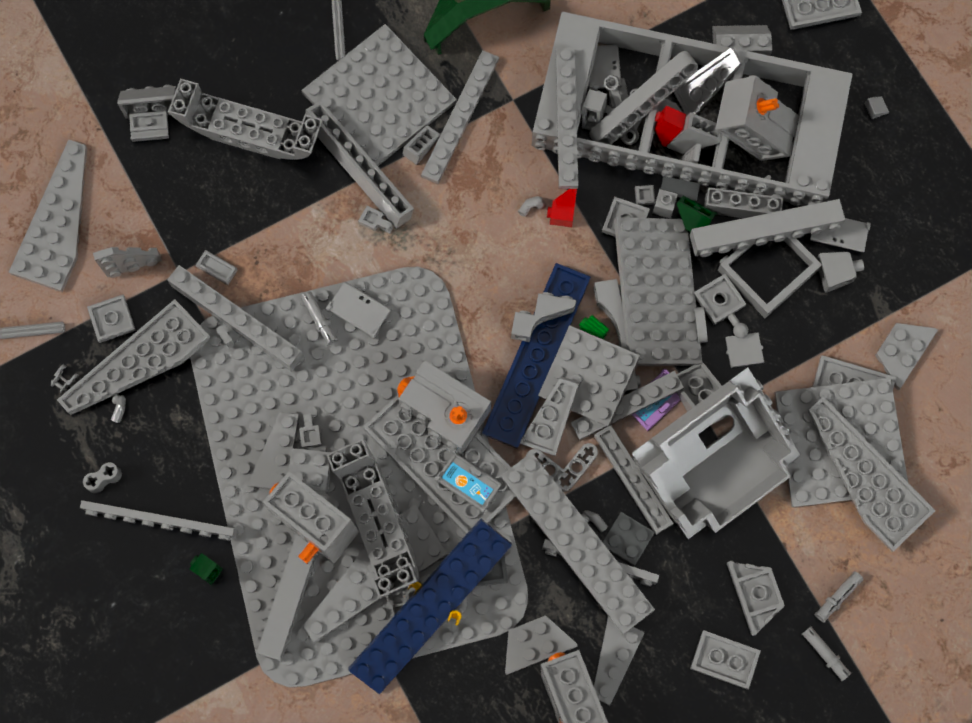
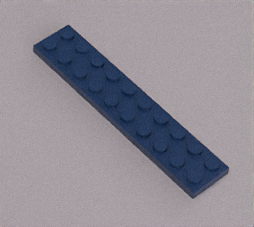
[482,263,591,449]
[348,519,512,694]

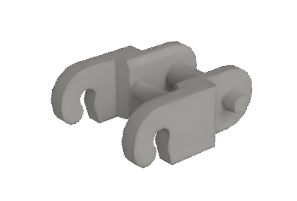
[51,364,79,393]
[386,590,407,617]

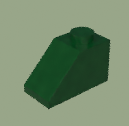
[677,195,716,233]
[190,553,223,585]

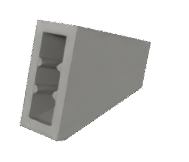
[666,112,722,154]

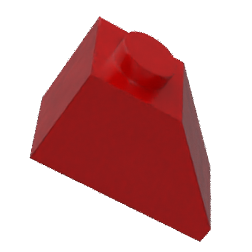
[655,106,686,147]
[547,189,577,227]

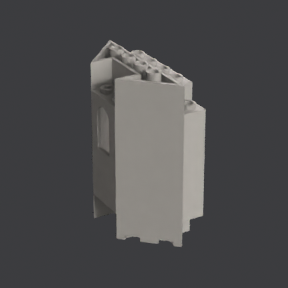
[632,367,801,539]

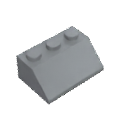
[712,25,772,56]
[117,85,177,119]

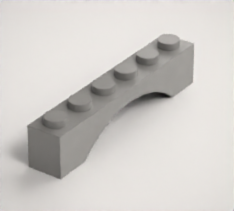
[593,279,641,395]

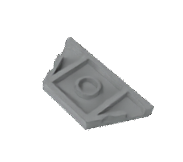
[875,323,938,390]
[727,561,785,636]
[505,615,578,675]

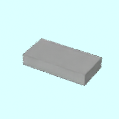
[195,250,238,285]

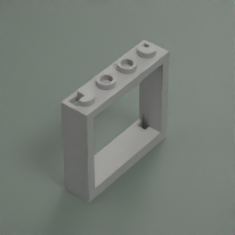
[718,236,822,318]

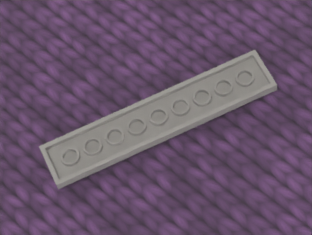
[500,452,655,634]

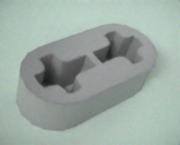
[694,307,708,343]

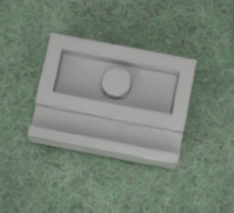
[129,111,169,142]

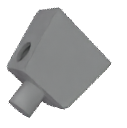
[816,252,864,293]

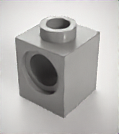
[653,189,678,219]

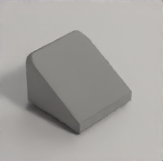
[864,97,889,119]

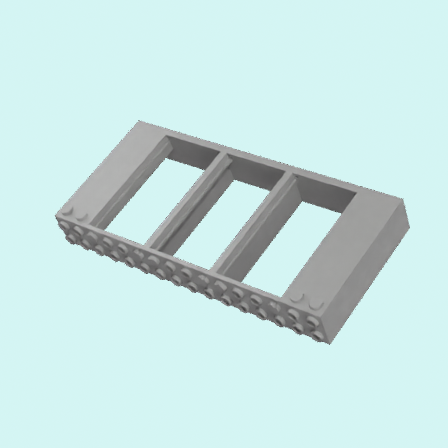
[532,12,853,206]

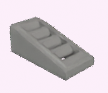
[403,125,441,165]
[681,143,701,164]

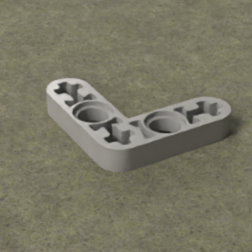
[526,443,598,492]

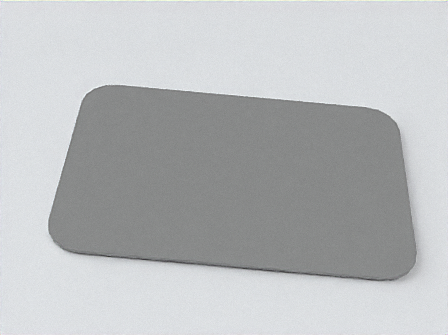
[190,267,528,688]

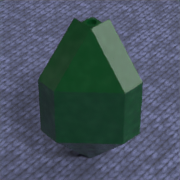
[424,0,551,55]

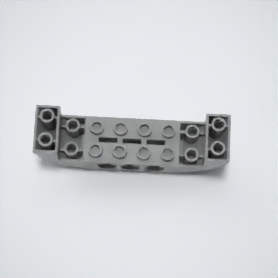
[168,78,323,159]
[327,438,419,598]

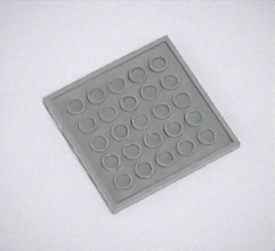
[302,24,457,166]
[774,378,908,508]

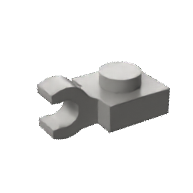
[358,206,393,234]
[299,413,322,448]

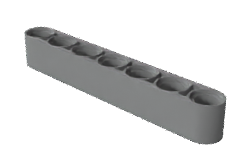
[589,51,698,145]

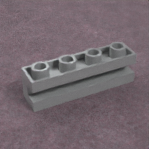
[704,187,783,218]

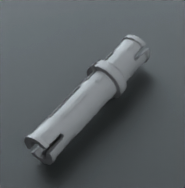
[300,291,338,345]
[815,571,864,622]
[802,626,852,681]

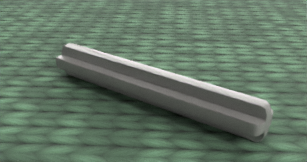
[332,0,346,61]
[0,322,65,339]

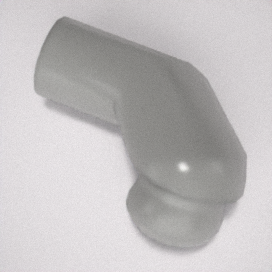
[518,196,545,217]
[111,394,126,423]
[581,510,608,532]

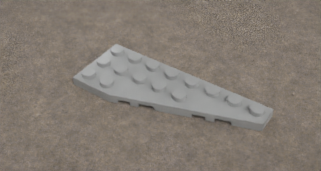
[9,140,87,293]
[57,299,211,415]
[808,397,935,552]
[303,505,448,643]

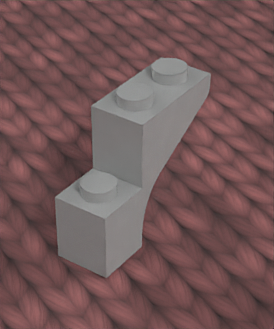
[511,292,576,342]

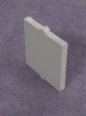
[725,332,764,368]

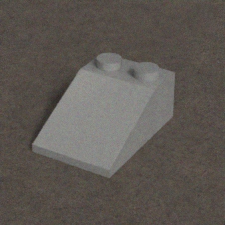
[677,362,729,426]

